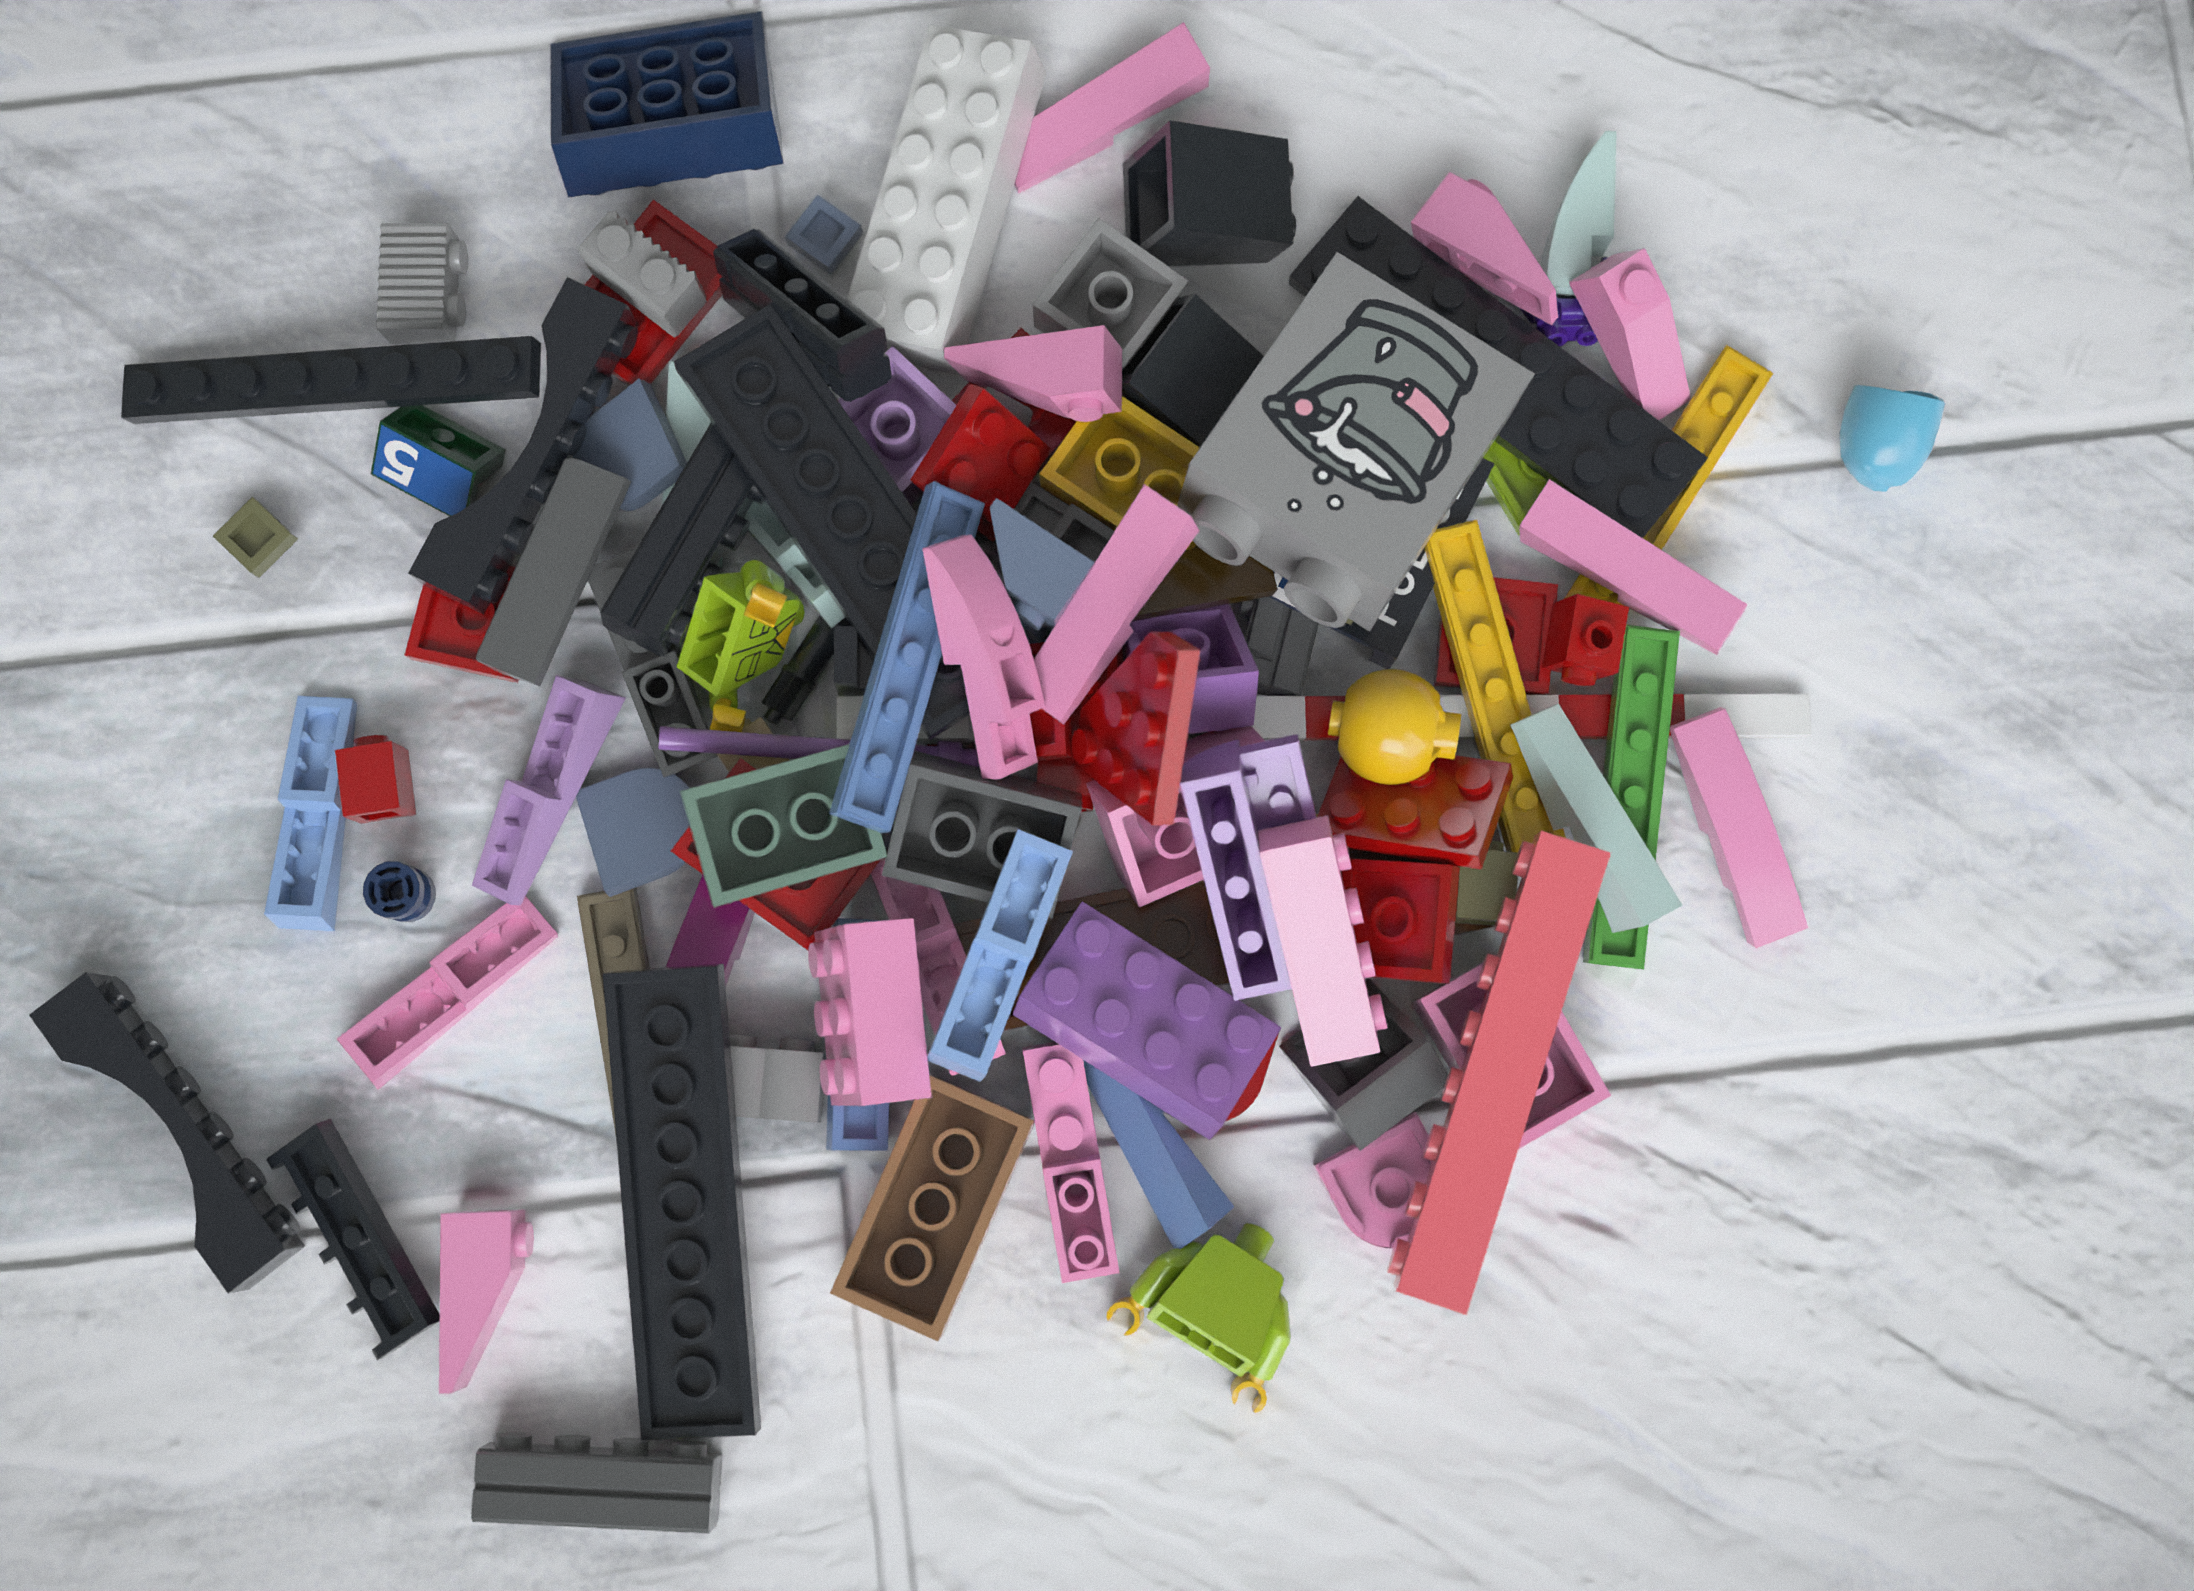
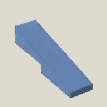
[1083,1060,1234,1249]

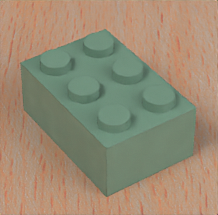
[679,744,887,907]

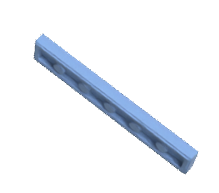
[829,482,985,833]

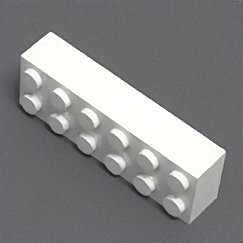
[847,25,1047,374]

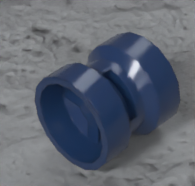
[363,861,436,922]

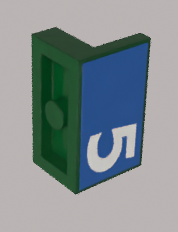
[371,405,506,516]

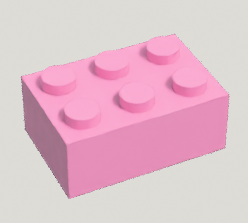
[1086,726,1265,908]
[808,918,931,1106]
[1411,954,1611,1149]

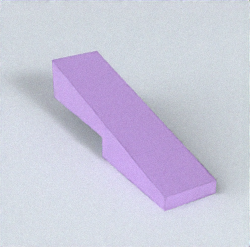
[472,675,626,906]

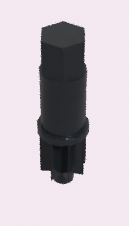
[761,615,851,726]

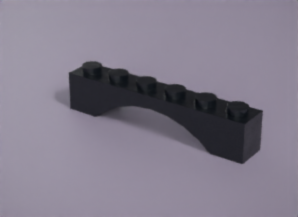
[408,277,638,615]
[29,972,305,1294]

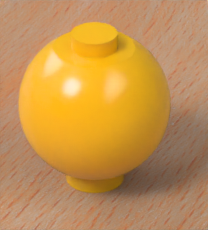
[1328,669,1461,785]

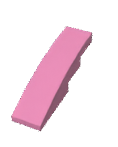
[1670,707,1808,948]

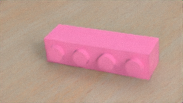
[1258,816,1388,1066]

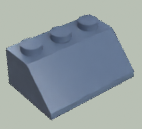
[990,498,1094,644]

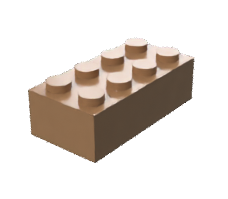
[829,1075,1035,1342]

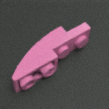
[922,535,1045,780]
[1023,1042,1120,1283]

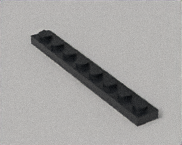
[121,336,541,424]

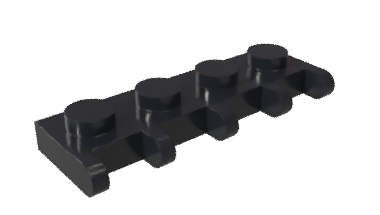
[266,1119,440,1360]

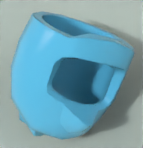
[1839,385,1946,492]

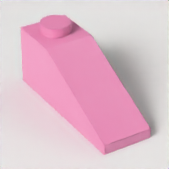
[1411,172,1558,325]
[1569,248,1691,420]
[944,325,1122,422]
[439,1209,534,1394]

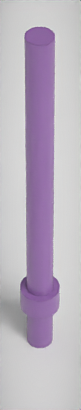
[659,726,980,767]

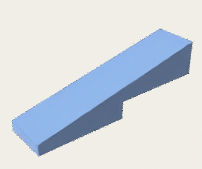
[264,696,357,931]
[927,829,1073,1082]

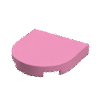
[1313,1112,1432,1249]

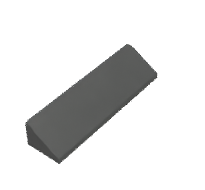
[476,457,631,686]

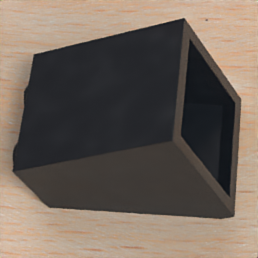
[1123,120,1296,267]
[1122,294,1264,448]

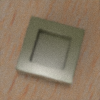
[213,497,298,578]

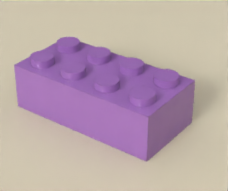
[1013,902,1282,1140]

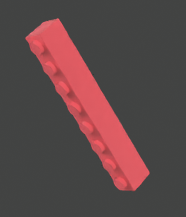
[1387,831,1611,1315]

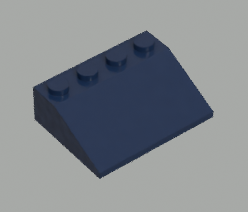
[550,11,784,198]

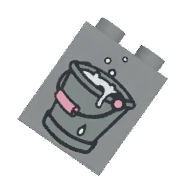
[1177,252,1535,632]

